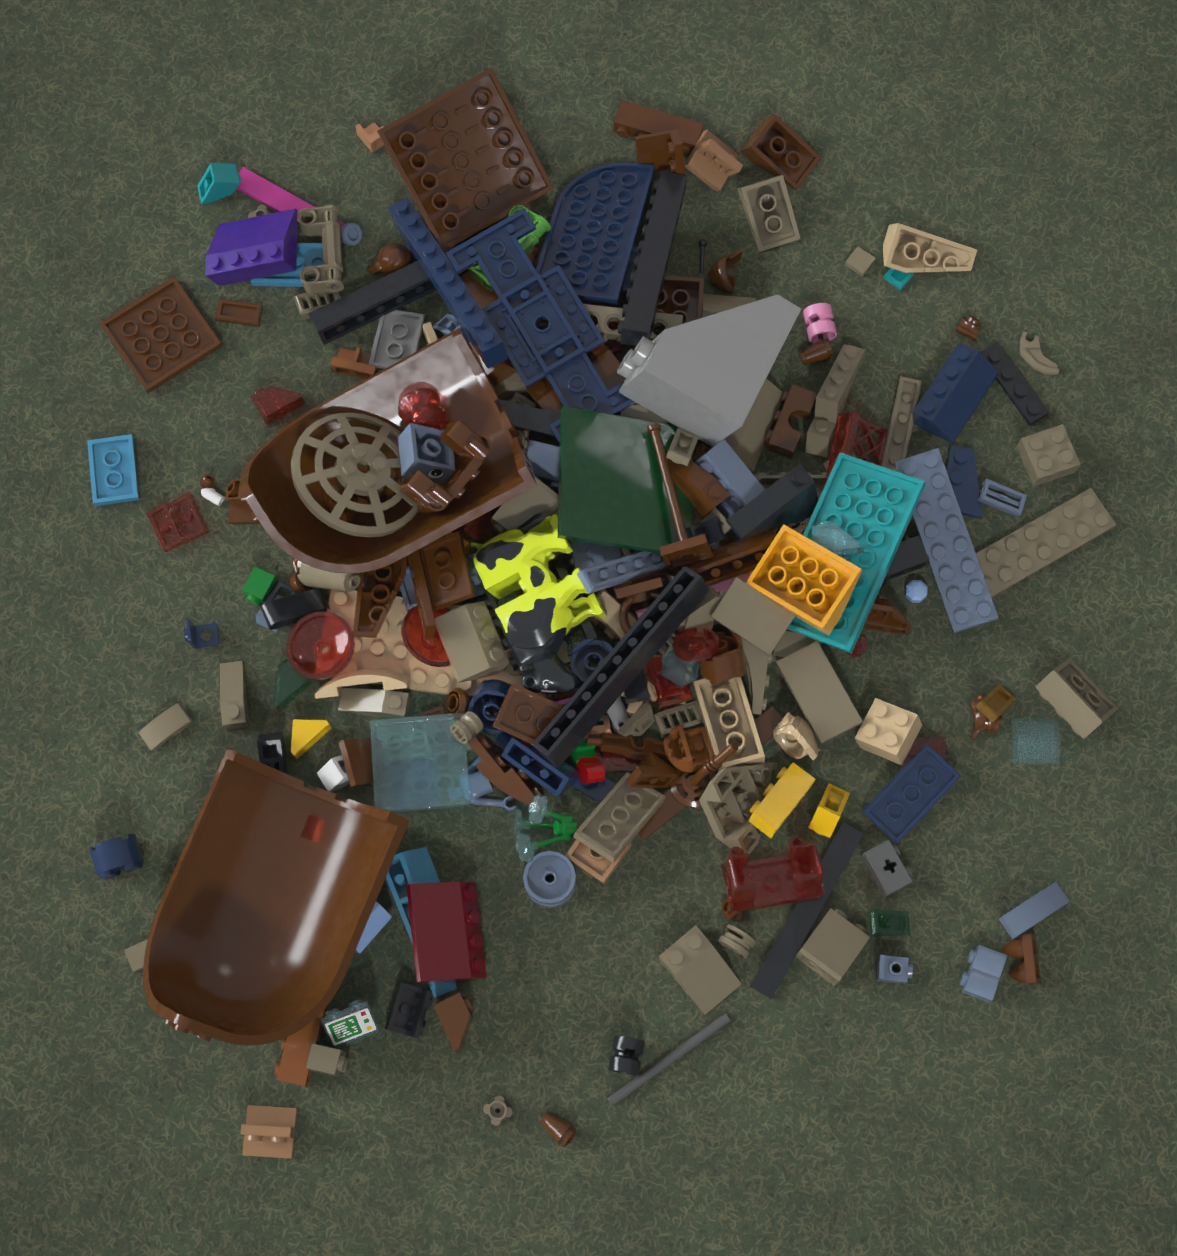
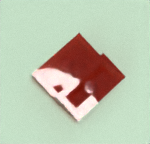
[146,492,209,552]

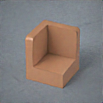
[355,123,384,153]

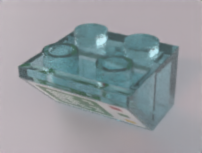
[320,999,382,1049]

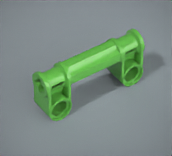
[468,205,551,291]

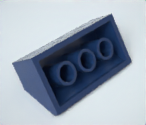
[912,343,999,444]

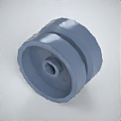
[523,851,576,908]

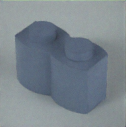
[959,945,1007,1003]

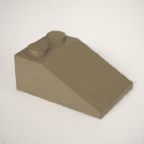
[737,175,801,252]
[658,925,741,1015]

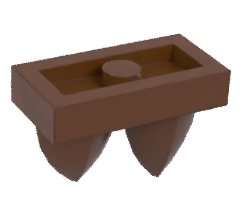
[1001,934,1041,985]

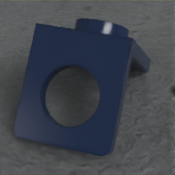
[184,619,219,649]

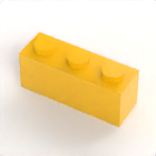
[748,762,816,838]

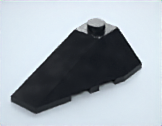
[726,464,818,539]

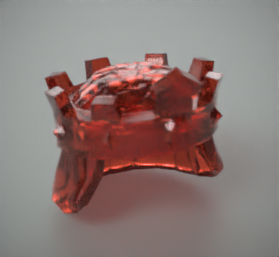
[398,388,450,431]

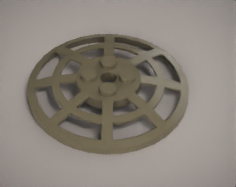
[291,413,419,537]

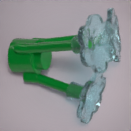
[514,795,577,862]

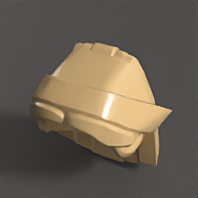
[773,712,820,760]

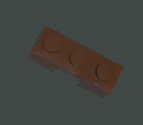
[765,384,818,459]

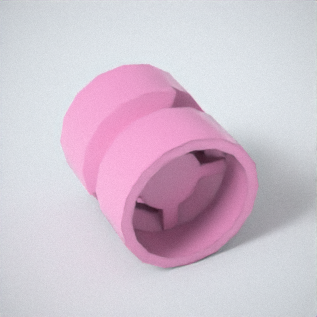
[803,303,837,343]

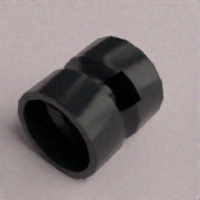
[608,1035,645,1076]

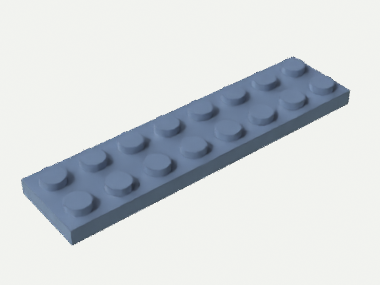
[894,448,998,634]

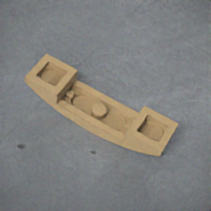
[315,669,411,699]

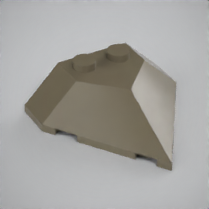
[699,762,778,858]

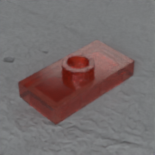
[595,747,642,772]

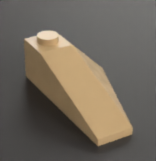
[883,223,977,273]

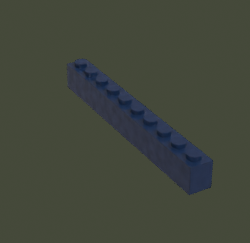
[388,197,508,369]

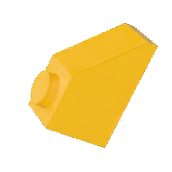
[808,783,850,838]

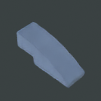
[999,882,1070,939]

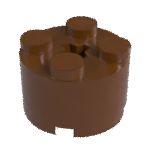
[695,632,747,685]

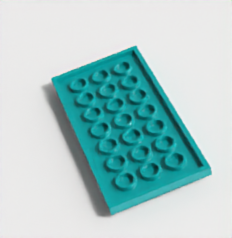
[787,452,926,654]

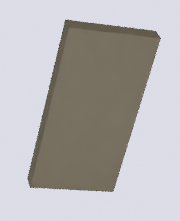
[776,641,863,744]
[574,772,666,863]

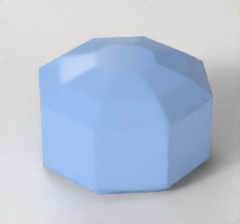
[905,580,928,603]

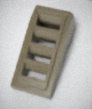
[293,292,341,321]
[654,701,704,739]

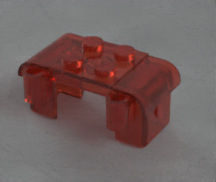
[721,837,825,911]

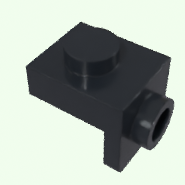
[685,517,725,544]

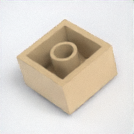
[855,698,922,765]

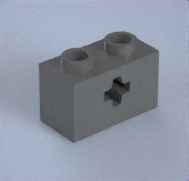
[861,840,913,898]

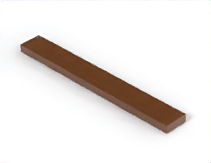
[638,706,783,841]

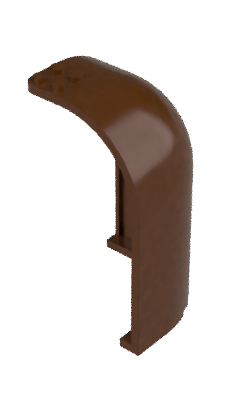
[238,328,537,574]
[143,749,409,1046]

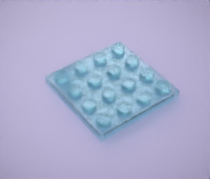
[370,713,471,813]

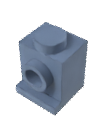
[876,954,913,984]

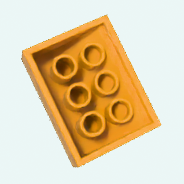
[746,525,862,636]

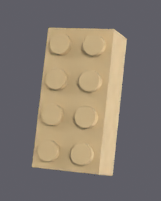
[693,677,765,772]

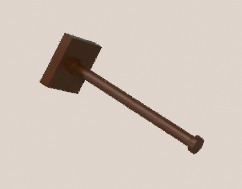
[647,424,714,570]

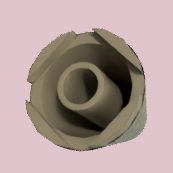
[297,561,360,592]

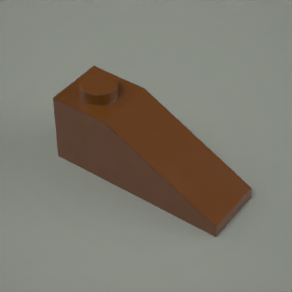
[667,458,729,517]

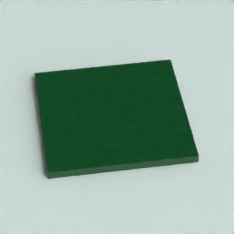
[558,406,692,554]

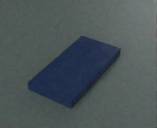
[862,743,961,845]

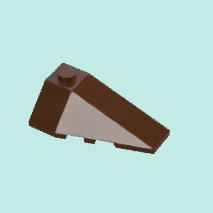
[353,555,408,638]

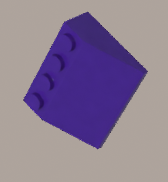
[205,208,298,285]

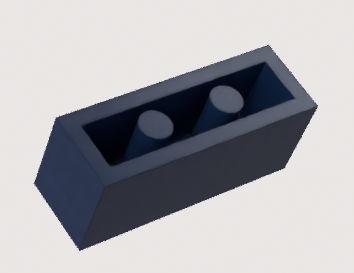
[501,736,579,797]

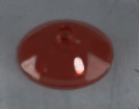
[401,605,451,667]
[286,612,355,680]

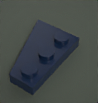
[946,445,983,519]

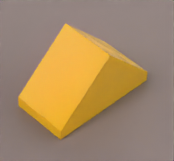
[291,719,332,759]

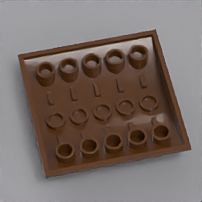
[377,68,554,251]

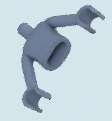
[448,756,517,812]

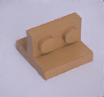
[685,129,743,192]
[565,839,632,885]
[241,1105,297,1159]

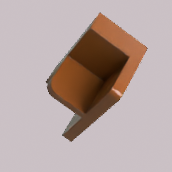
[331,347,379,379]

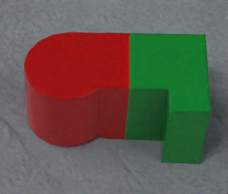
[568,739,605,784]

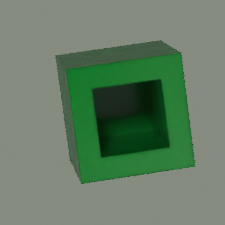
[242,566,278,606]

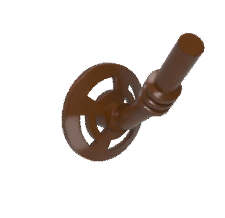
[670,743,738,808]

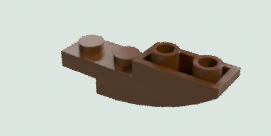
[468,732,546,807]

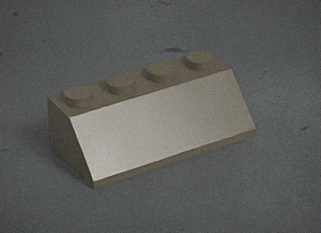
[713,378,784,472]

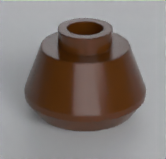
[445,688,472,719]

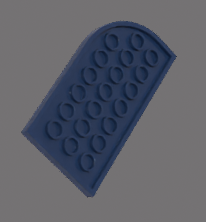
[536,162,655,306]

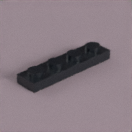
[980,342,1049,426]

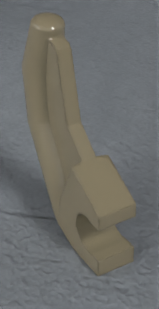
[1019,331,1060,375]

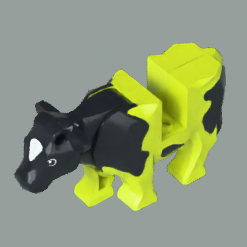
[473,513,608,694]

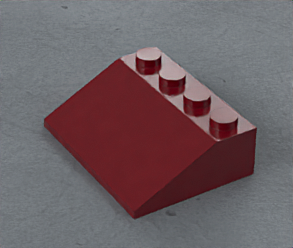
[406,881,487,983]

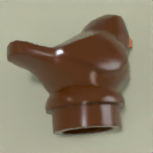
[970,696,1003,740]

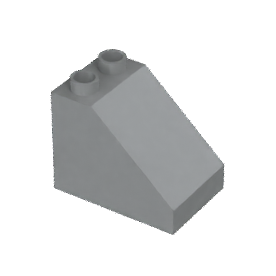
[617,294,801,447]

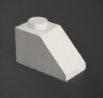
[317,755,350,792]

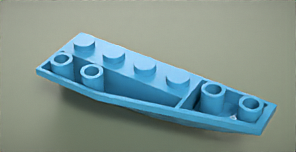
[386,847,457,998]

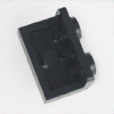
[384,982,432,1038]

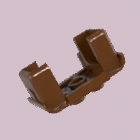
[400,421,491,514]

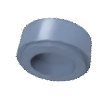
[341,223,362,245]

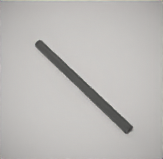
[607,1013,731,1107]

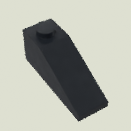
[257,732,288,774]

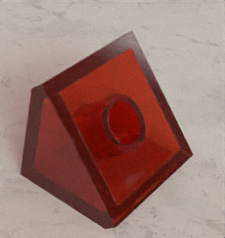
[644,656,693,711]

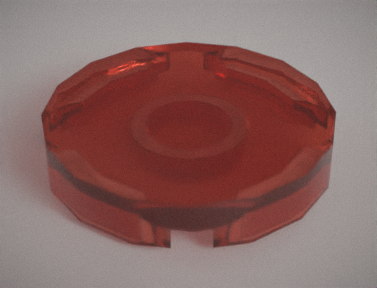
[672,628,719,662]

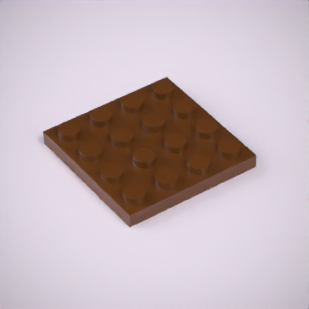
[99,277,222,394]

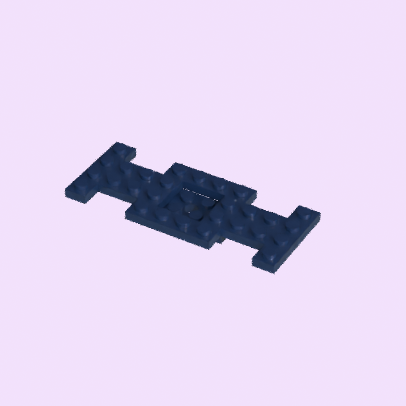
[446,208,636,444]

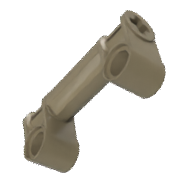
[297,205,344,294]

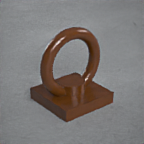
[615,577,663,634]

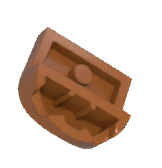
[664,725,714,772]

